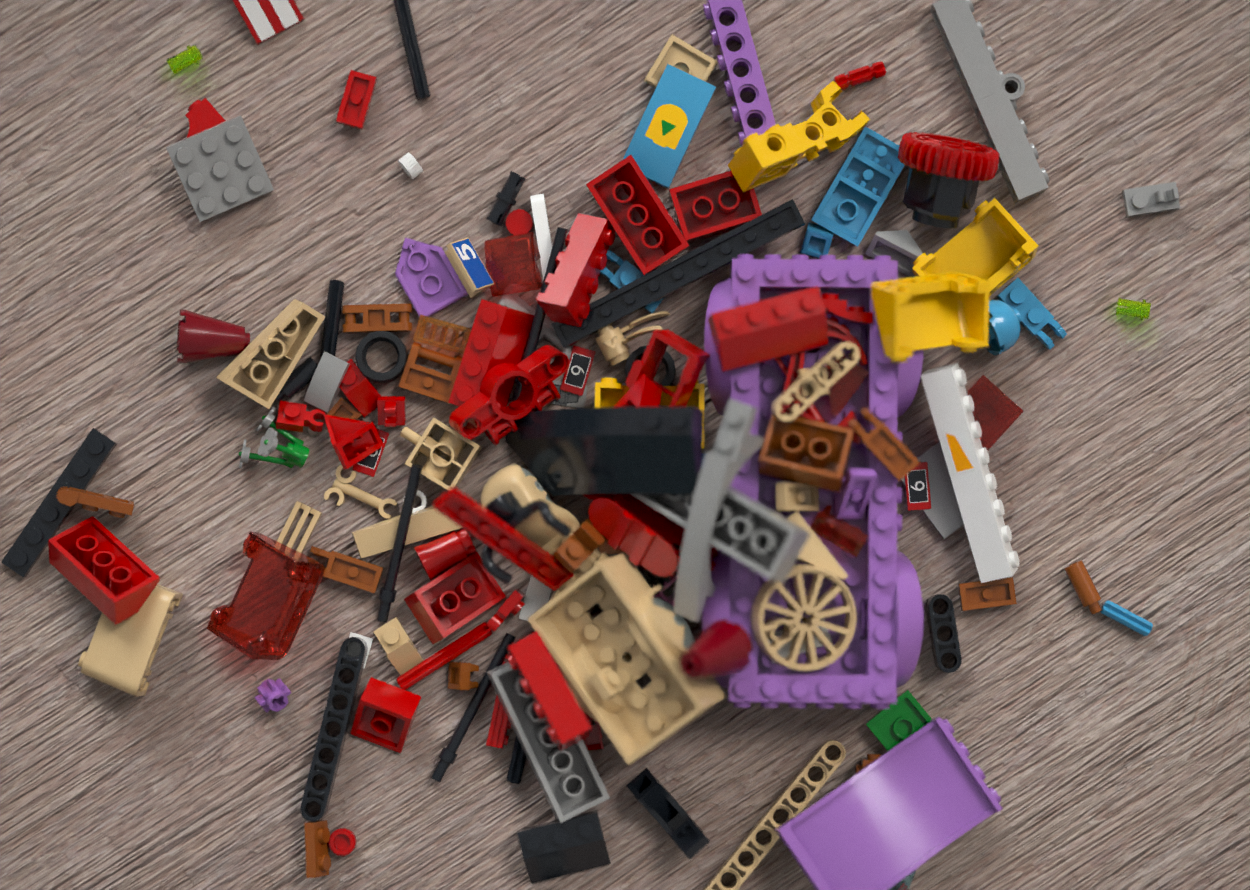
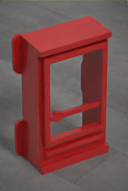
[626,329,710,407]

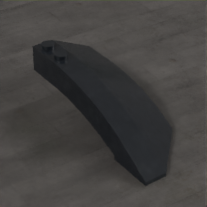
[505,407,704,496]

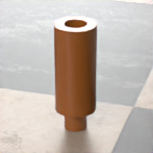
[1064,560,1102,615]

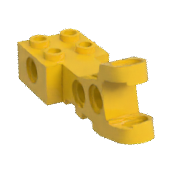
[728,81,870,192]

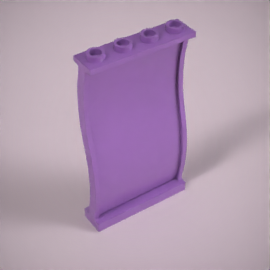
[775,717,1002,890]

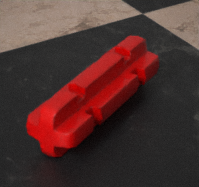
[834,61,886,90]

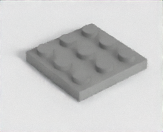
[166,115,274,222]

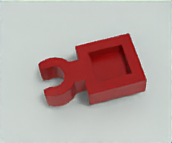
[276,400,325,432]
[486,589,526,632]

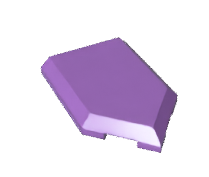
[395,238,468,321]

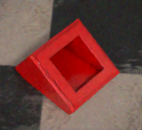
[838,411,862,445]

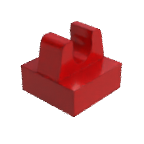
[377,396,406,427]

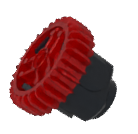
[898,132,1000,228]

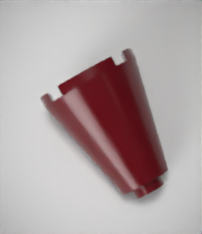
[177,309,250,364]
[680,619,752,679]

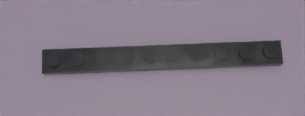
[552,199,806,348]

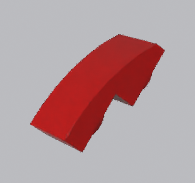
[822,294,873,324]

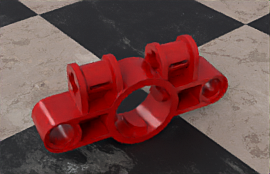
[449,345,569,446]

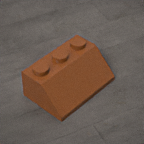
[759,413,854,493]

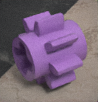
[255,678,291,712]

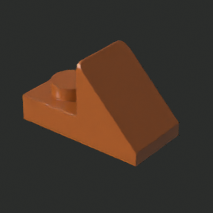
[552,519,607,574]

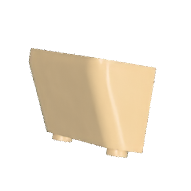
[78,584,183,697]

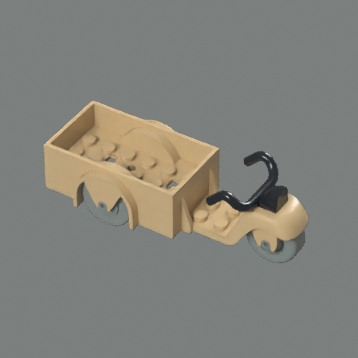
[481,465,727,765]

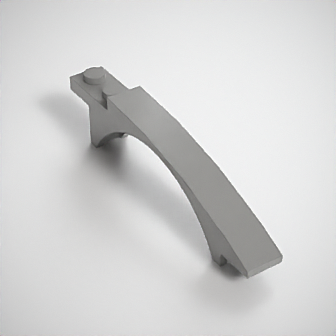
[673,399,765,622]

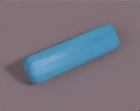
[1101,601,1153,636]

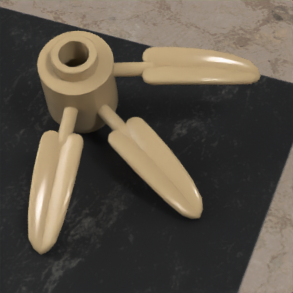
[595,311,670,366]

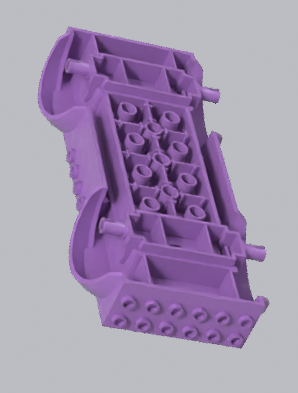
[702,254,924,709]

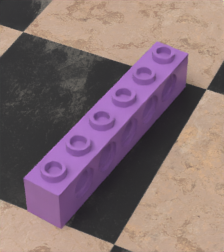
[703,0,776,147]

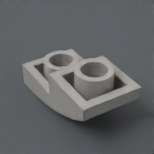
[304,351,350,413]

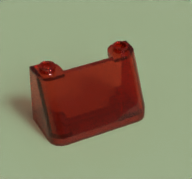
[206,532,325,660]

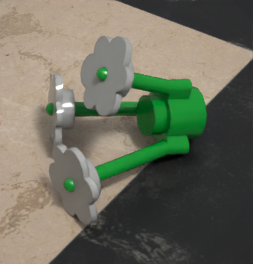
[239,407,310,469]

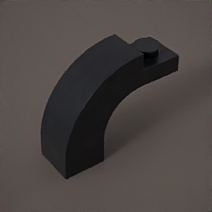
[626,767,710,860]

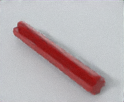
[396,622,492,690]

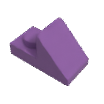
[835,468,877,519]

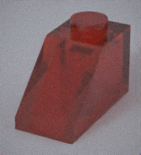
[826,354,869,419]

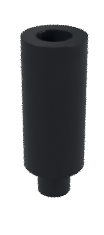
[276,356,318,402]

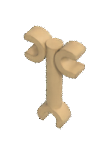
[324,465,398,519]

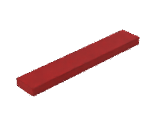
[433,486,574,591]

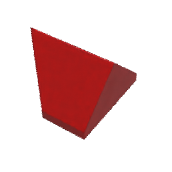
[323,414,384,470]

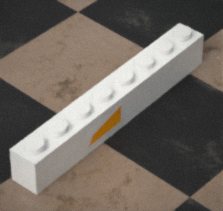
[921,362,1019,583]

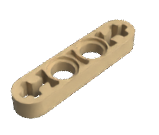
[771,342,860,421]

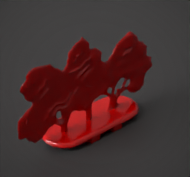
[583,494,718,577]

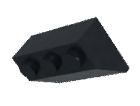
[517,810,611,883]

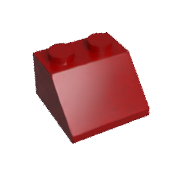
[350,677,422,753]

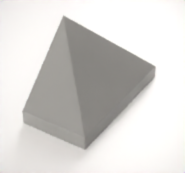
[865,230,922,277]

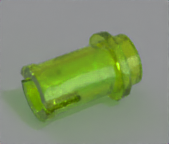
[167,45,203,74]
[1115,297,1151,321]

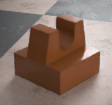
[448,662,479,690]

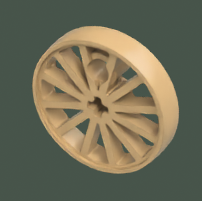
[751,564,856,671]

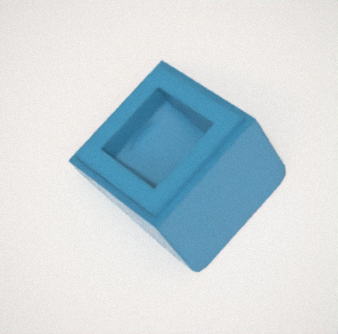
[800,222,834,258]

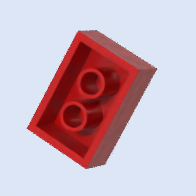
[669,170,762,244]

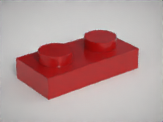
[336,70,377,130]

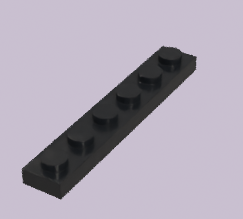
[1,428,117,577]

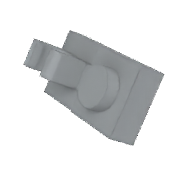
[1122,182,1180,218]

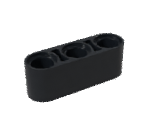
[926,594,962,673]

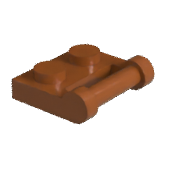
[398,341,463,404]

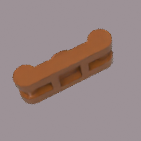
[342,304,412,334]

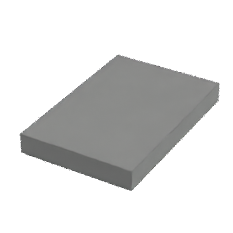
[901,442,964,539]

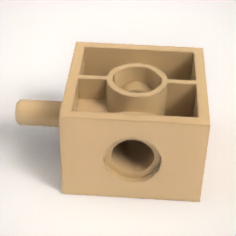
[400,417,482,490]

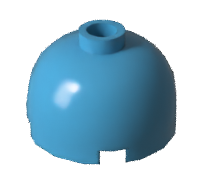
[987,300,1022,355]

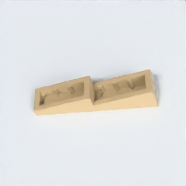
[352,505,461,558]

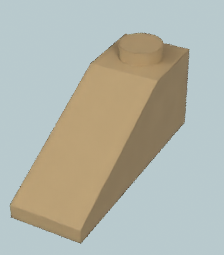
[787,511,848,581]

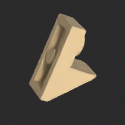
[775,482,819,512]
[373,617,424,675]

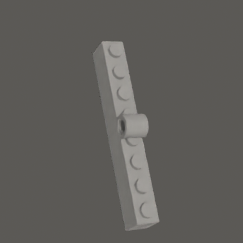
[930,0,1050,204]

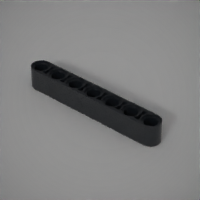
[300,637,368,822]

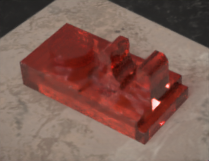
[810,505,869,558]

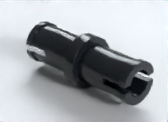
[486,171,526,227]

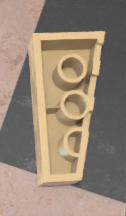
[216,299,325,409]

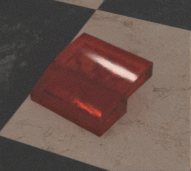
[485,232,543,297]

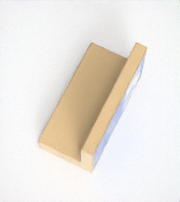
[445,238,494,298]

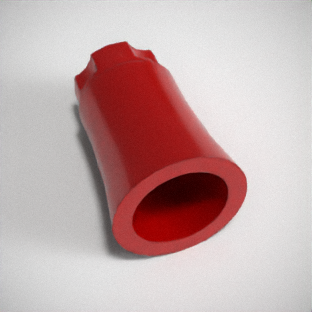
[414,528,476,581]

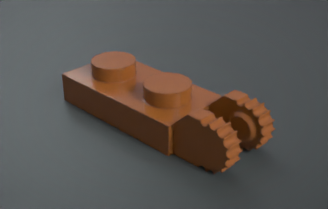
[848,407,920,482]
[57,486,134,518]
[304,546,384,594]

